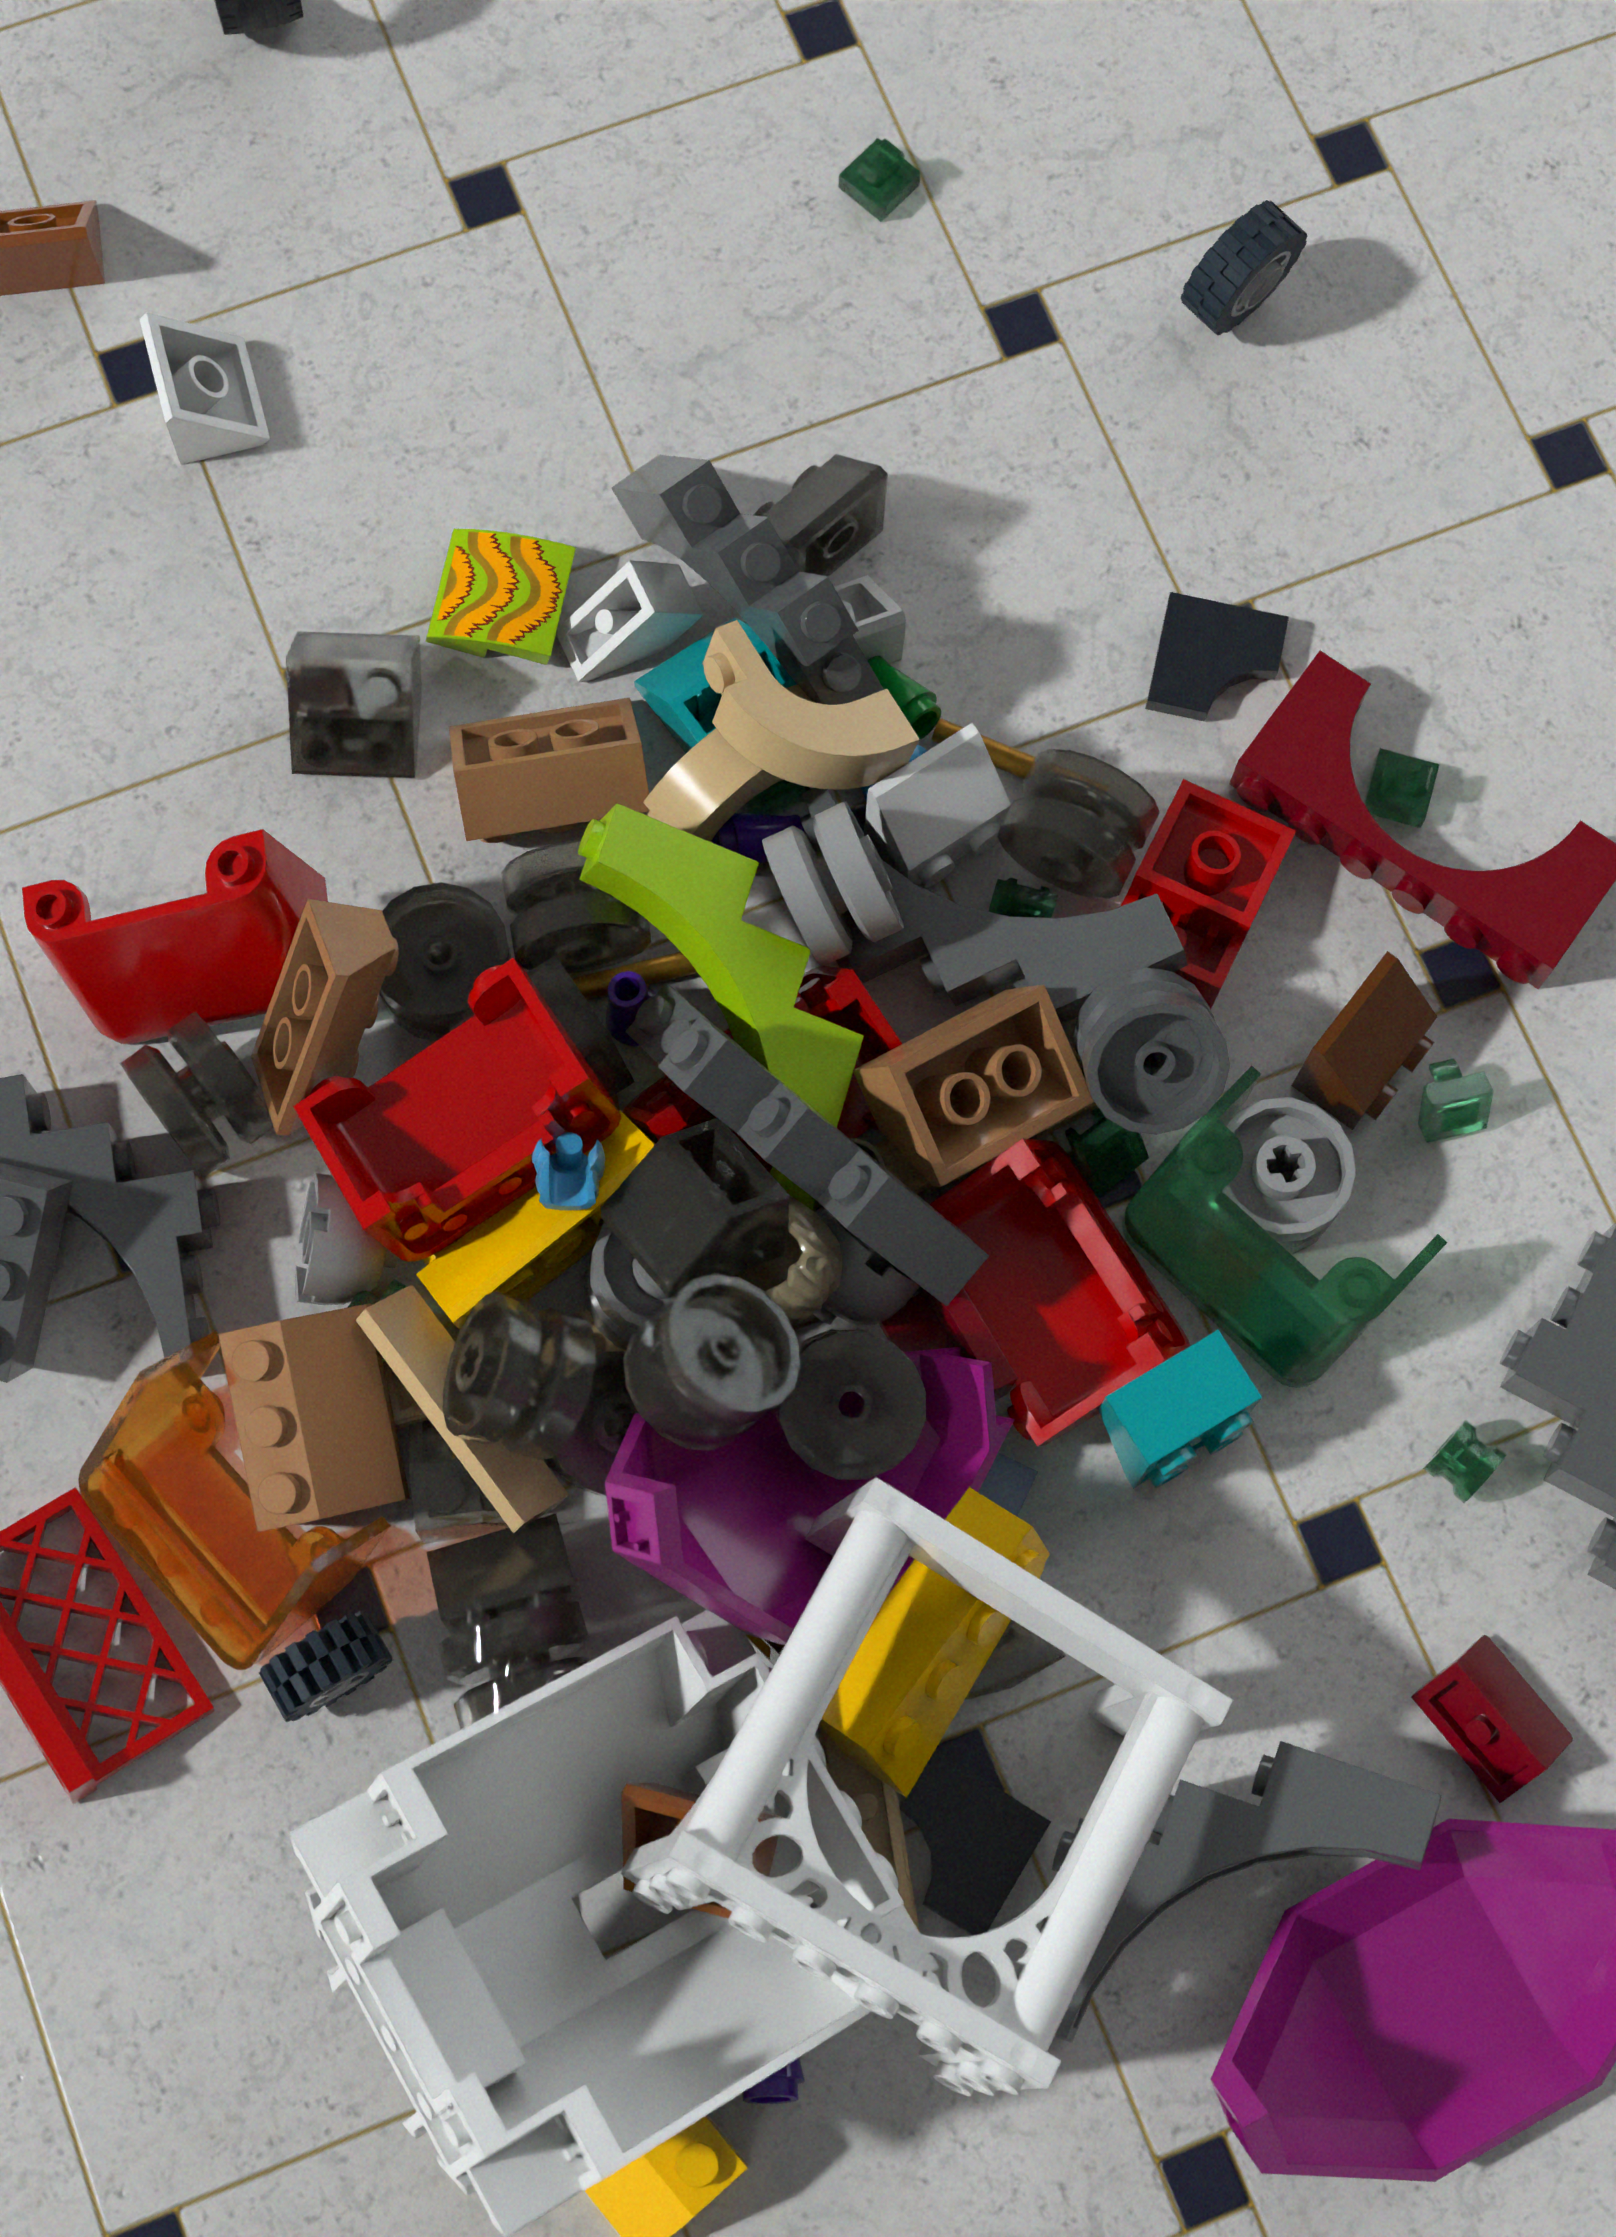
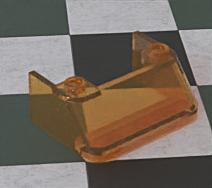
[78,1331,391,1670]

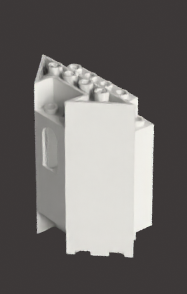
[289,1610,939,2237]

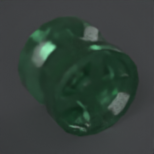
[1423,1419,1507,1503]

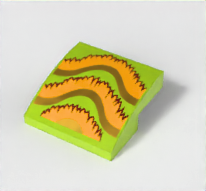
[425,529,576,665]

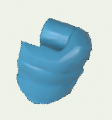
[532,1132,606,1210]

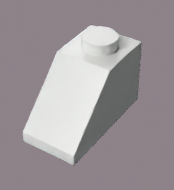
[556,560,704,682]

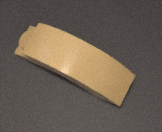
[702,620,920,790]
[643,684,812,842]

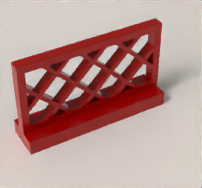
[0,1487,214,1805]

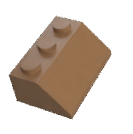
[449,697,650,843]
[251,899,399,1136]
[853,984,1094,1187]
[218,1304,410,1532]

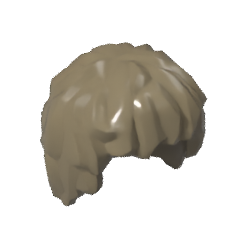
[711,1194,843,1326]

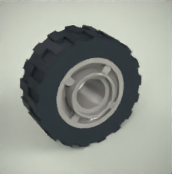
[1181,200,1308,335]

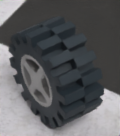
[259,1610,393,1722]

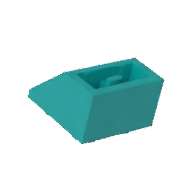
[634,617,797,754]
[1098,1330,1262,1489]

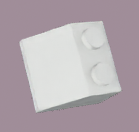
[864,723,1011,887]

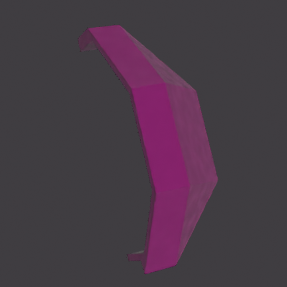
[605,1347,1015,1645]
[1210,1818,1616,2182]

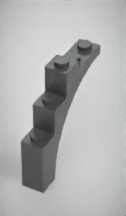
[611,455,884,705]
[800,788,1188,1024]
[625,983,989,1306]
[0,1074,220,1381]
[1500,1223,1616,1590]
[1052,1741,1442,2043]

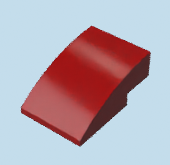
[1120,779,1296,1010]

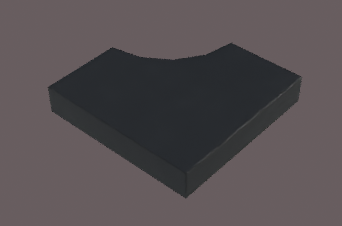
[1145,592,1289,722]
[900,1749,1051,1936]

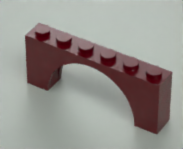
[1229,650,1616,990]

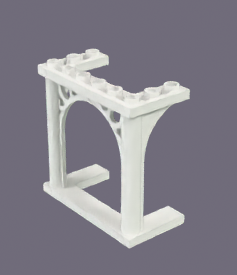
[620,1477,1233,2096]

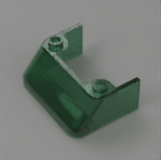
[1122,1066,1448,1388]

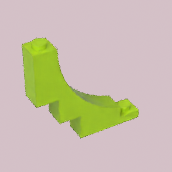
[578,803,864,1210]

